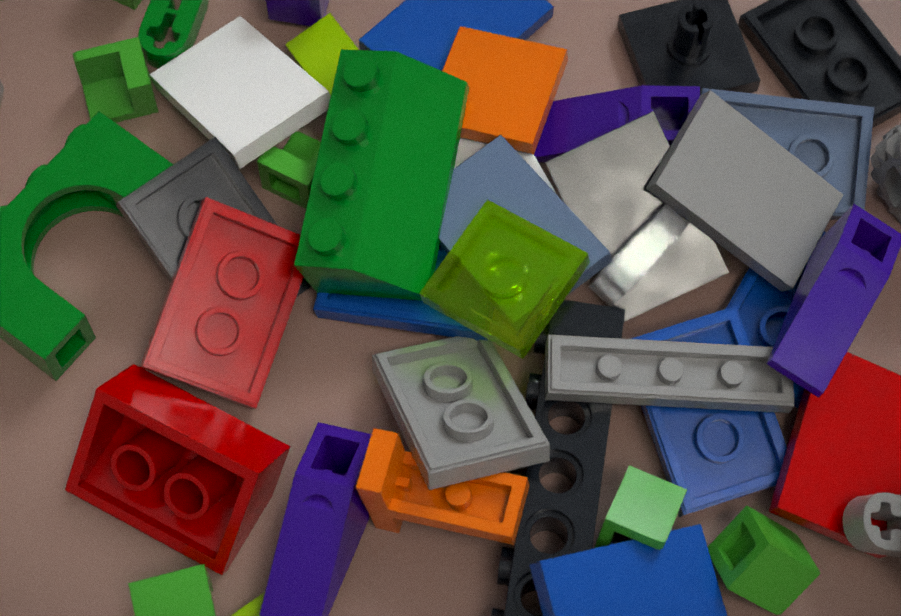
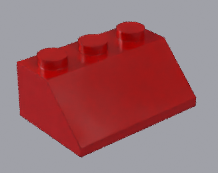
[65,364,291,575]

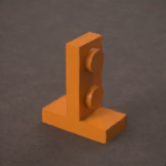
[356,428,530,545]

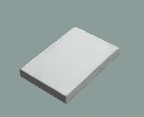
[149,16,331,169]

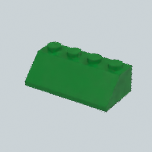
[294,49,470,301]

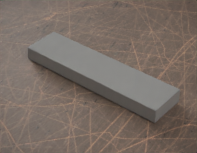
[545,334,794,413]

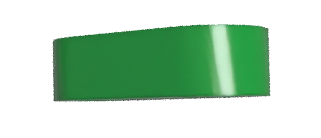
[138,0,209,69]

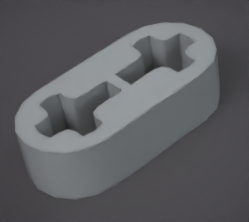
[842,493,901,558]

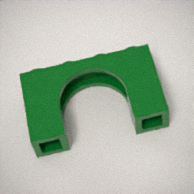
[0,111,173,381]

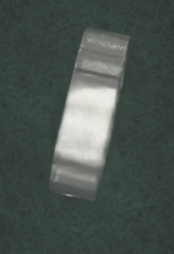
[588,203,689,307]

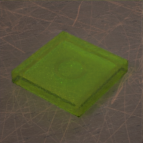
[419,199,590,359]

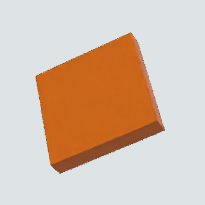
[442,26,568,154]

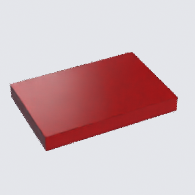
[140,197,304,409]
[769,352,901,559]

